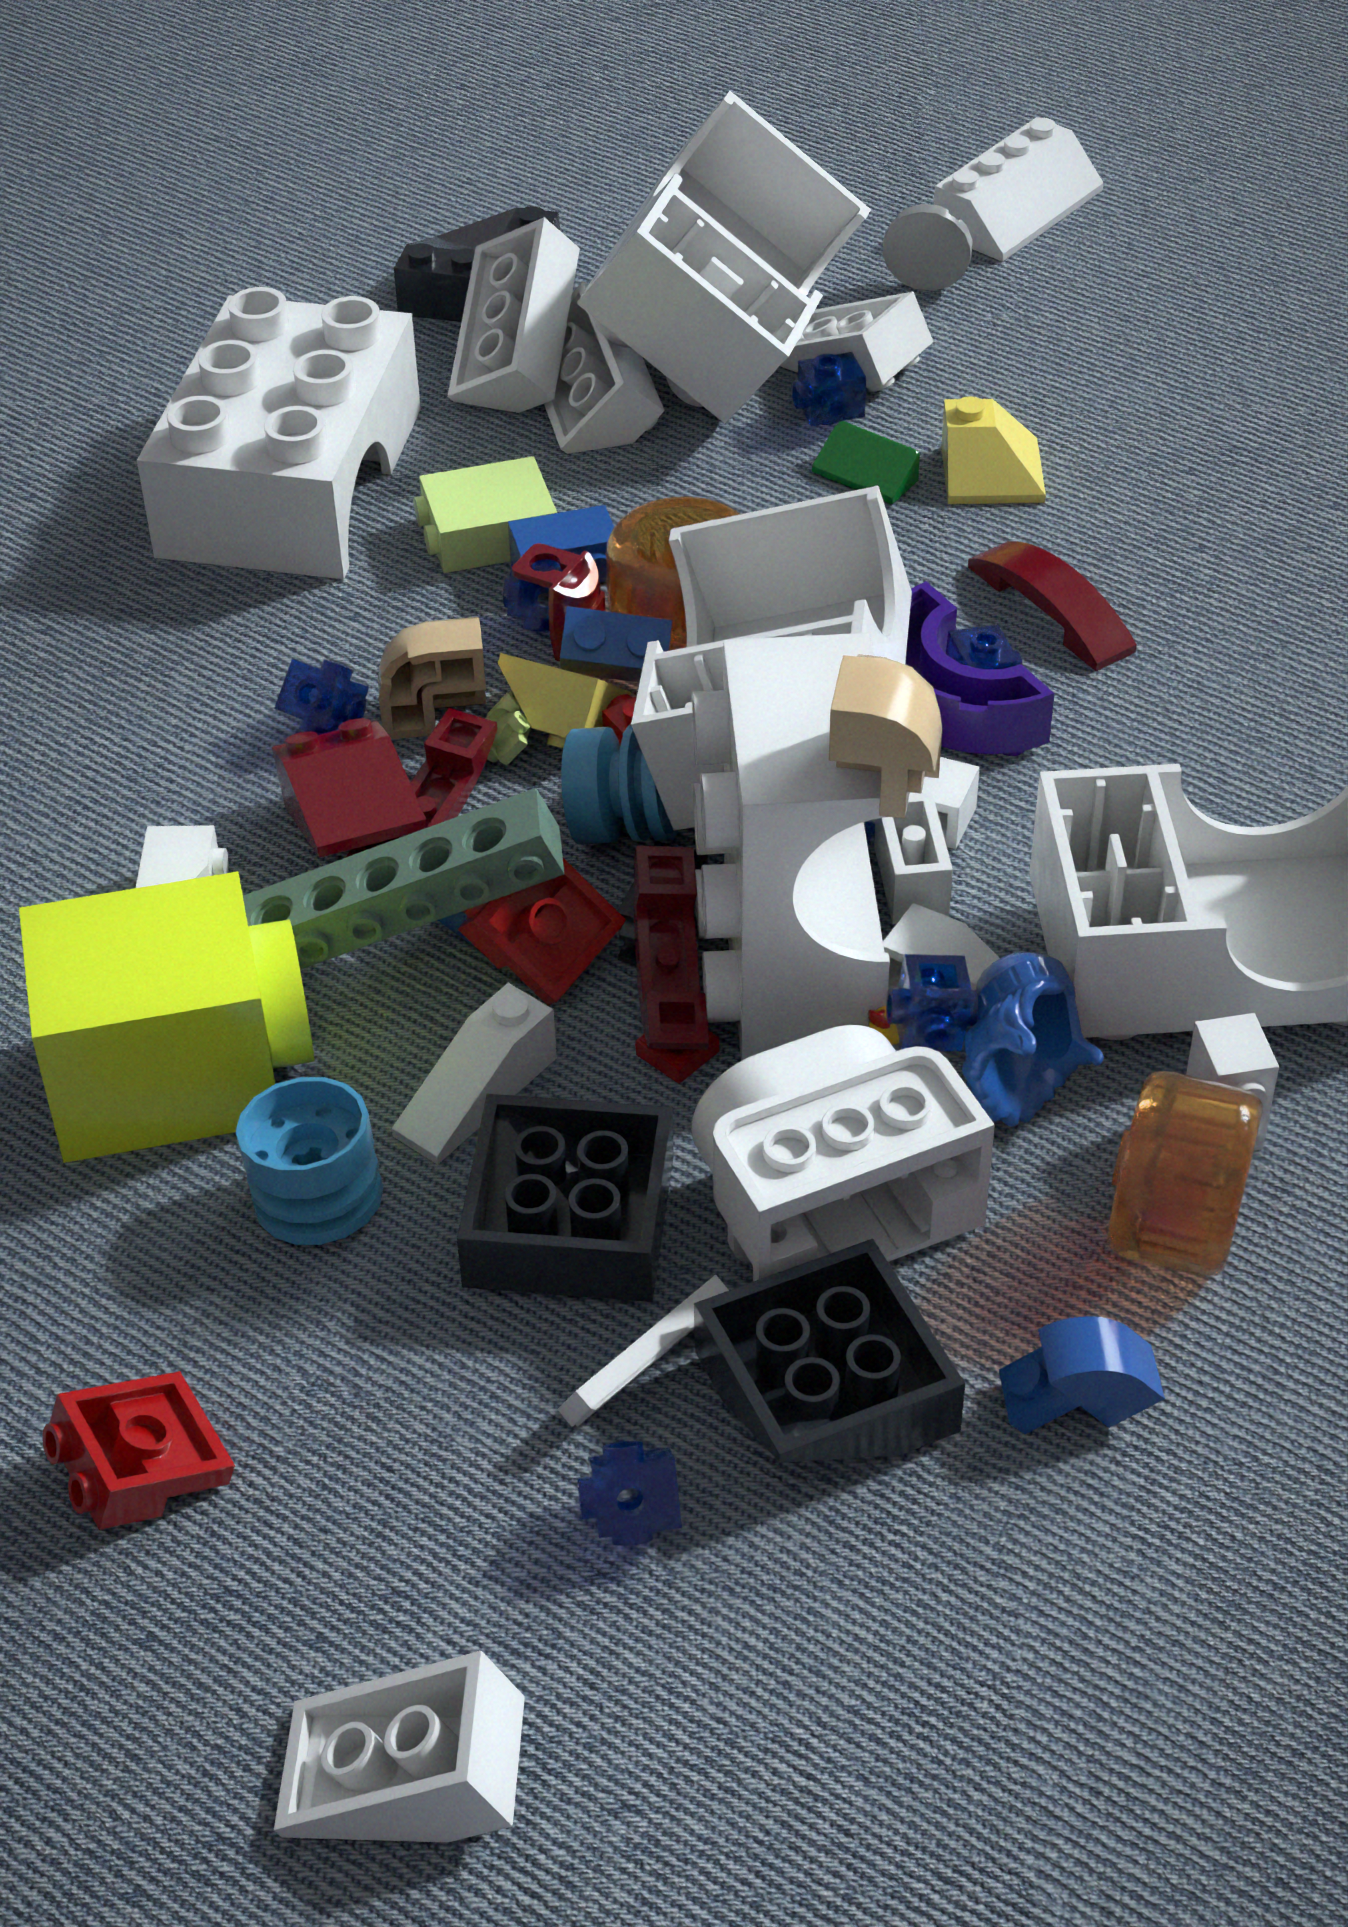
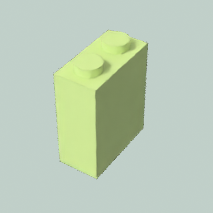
[413,456,557,573]

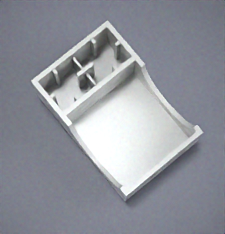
[577,91,871,424]
[137,287,421,579]
[631,486,912,830]
[692,633,890,1061]
[1030,764,1348,1040]

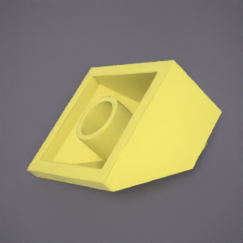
[941,396,1046,504]
[498,653,631,748]

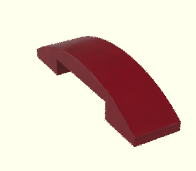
[968,541,1137,671]
[345,708,498,858]
[634,846,709,1050]

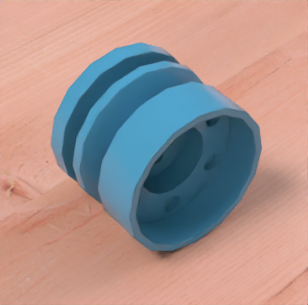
[561,725,678,844]
[235,1077,383,1245]

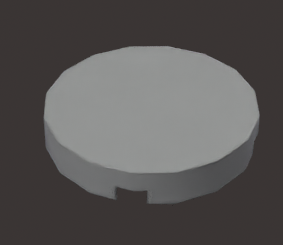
[883,204,973,291]

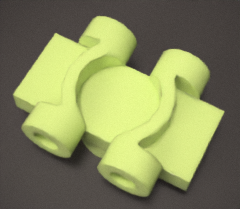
[485,691,531,765]

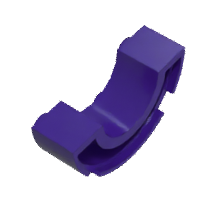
[905,581,1055,756]

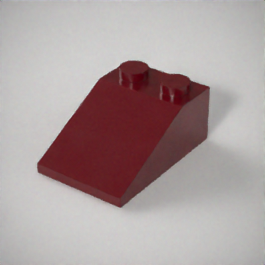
[272,718,428,858]

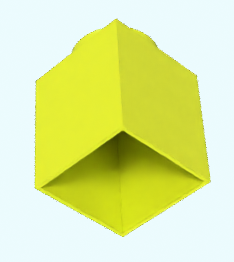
[19,871,315,1163]

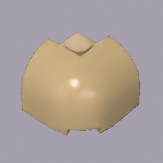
[378,617,486,739]
[829,654,942,819]

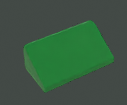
[812,421,920,504]

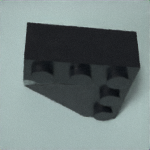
[394,206,560,322]
[457,1094,674,1302]
[694,1238,965,1463]

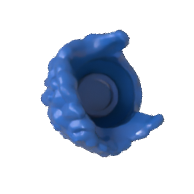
[962,952,1104,1127]

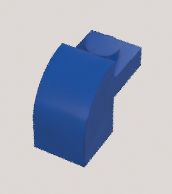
[999,1316,1165,1435]

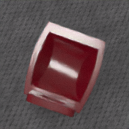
[512,543,606,661]

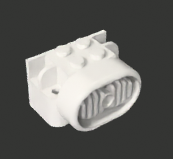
[691,1025,995,1282]

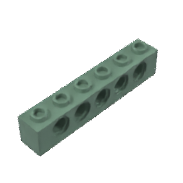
[243,788,564,970]

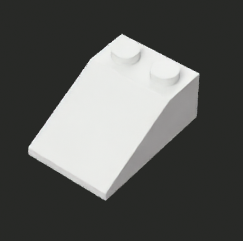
[780,292,933,392]
[274,1651,525,1842]

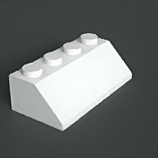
[934,117,1103,262]
[447,217,580,413]
[544,281,664,454]

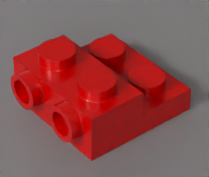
[458,858,626,1006]
[42,1371,235,1530]

